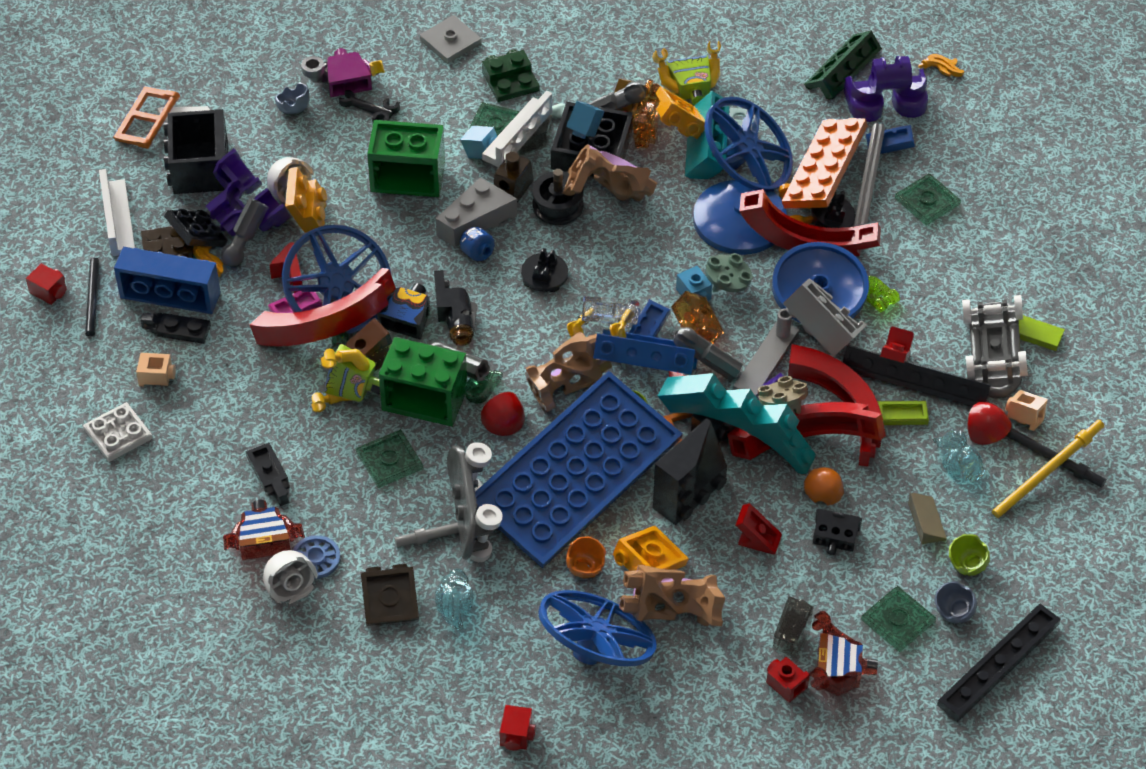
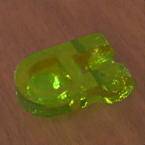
[866,276,900,313]

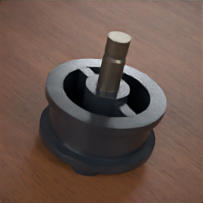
[532,169,584,225]

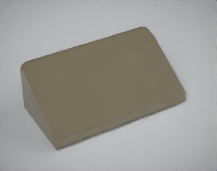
[908,493,947,544]

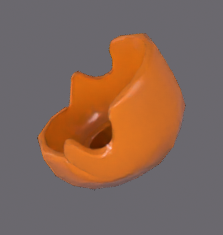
[804,467,844,506]
[566,536,606,579]

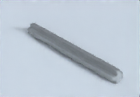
[854,123,885,227]

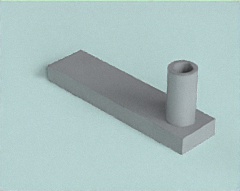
[733,309,799,397]

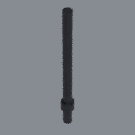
[1006,428,1107,488]

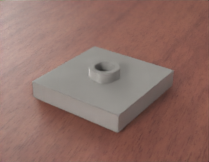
[420,15,482,64]

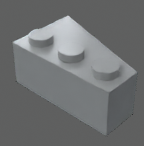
[436,177,517,247]
[783,278,867,357]

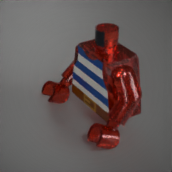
[223,500,305,560]
[809,611,878,696]

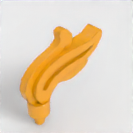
[918,54,964,77]
[192,246,223,277]

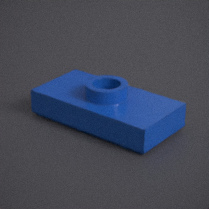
[866,125,915,154]
[629,299,671,337]

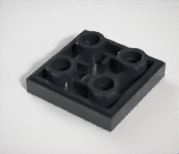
[164,209,228,247]

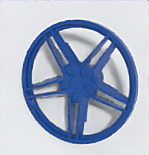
[705,97,793,192]
[282,225,391,335]
[538,590,657,667]

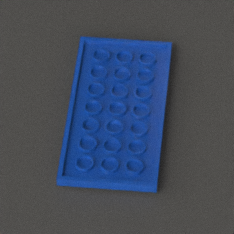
[475,371,683,569]

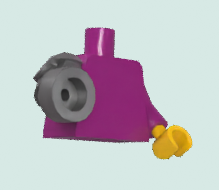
[301,48,385,98]

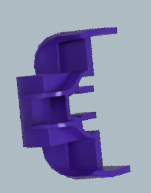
[844,56,928,122]
[206,148,291,237]

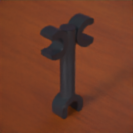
[339,90,400,124]

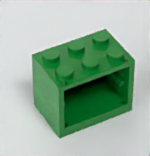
[367,120,445,197]
[379,337,468,427]

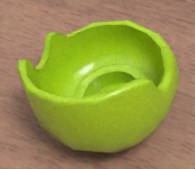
[949,534,990,576]

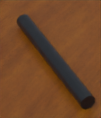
[85,257,99,336]

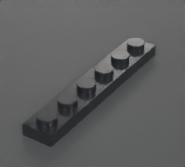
[843,345,991,406]
[937,603,1061,722]

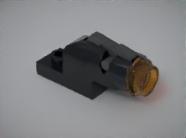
[434,270,477,346]

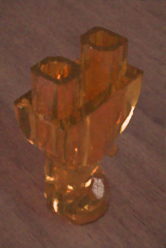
[632,79,660,148]

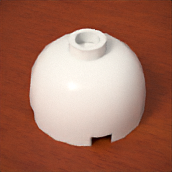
[267,157,314,203]
[263,550,318,604]

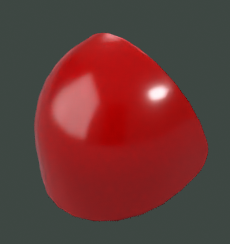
[481,392,525,436]
[968,402,1012,445]

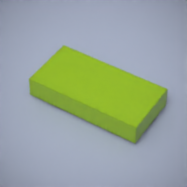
[1018,315,1065,351]
[877,401,929,425]

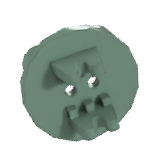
[705,253,753,292]

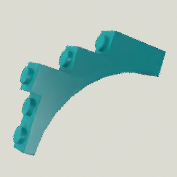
[657,373,816,474]

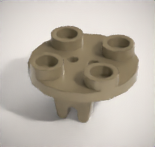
[758,376,808,414]

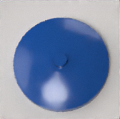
[693,180,787,255]
[772,242,869,324]

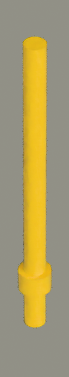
[992,420,1105,518]

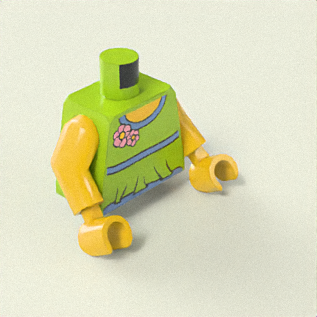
[652,41,721,105]
[311,344,380,412]

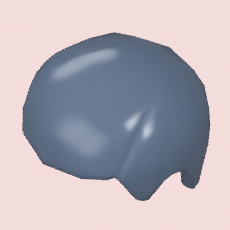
[275,83,310,114]
[934,581,978,624]

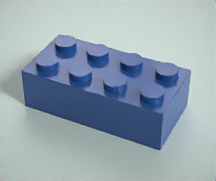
[114,246,221,314]

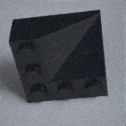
[551,101,633,177]
[653,419,727,525]

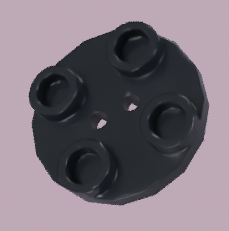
[810,191,856,228]
[521,248,568,292]

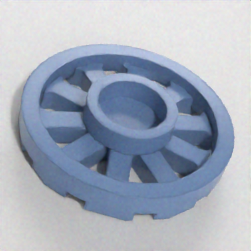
[292,535,340,579]

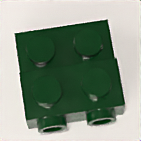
[482,49,540,102]

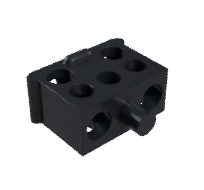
[812,509,862,555]

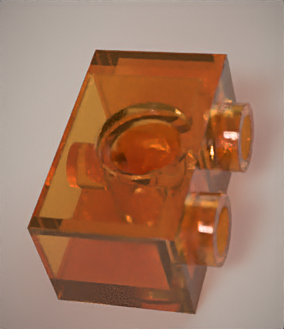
[671,291,724,344]

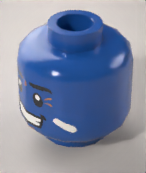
[460,227,495,262]

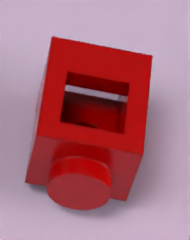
[766,657,810,703]

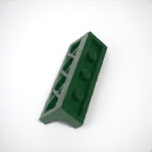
[804,30,882,100]

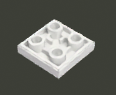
[83,402,153,462]

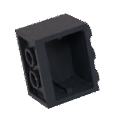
[164,109,228,194]

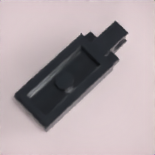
[140,313,211,344]
[245,443,290,506]

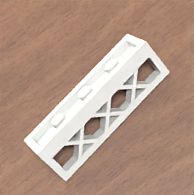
[482,91,552,167]
[99,169,135,256]

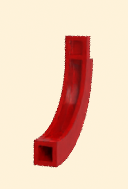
[739,189,881,257]
[249,268,396,346]
[788,344,882,467]
[727,402,886,460]

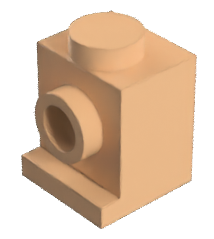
[136,353,176,387]
[1005,390,1047,431]

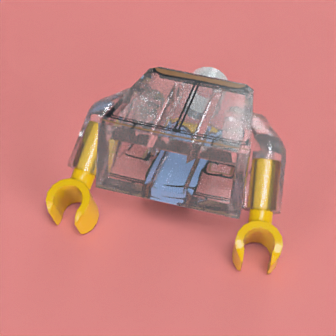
[567,296,641,338]

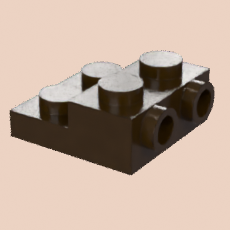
[141,226,194,259]
[360,564,419,626]

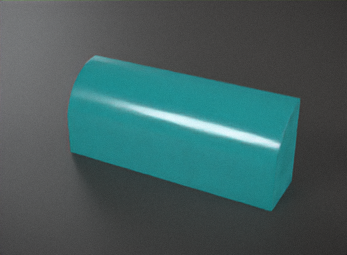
[685,91,729,179]

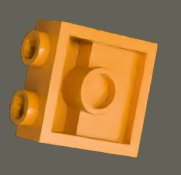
[655,86,705,139]
[285,167,327,233]
[613,525,689,571]

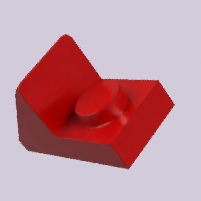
[269,242,303,293]
[880,326,914,363]
[735,503,782,555]

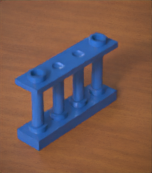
[593,329,698,375]

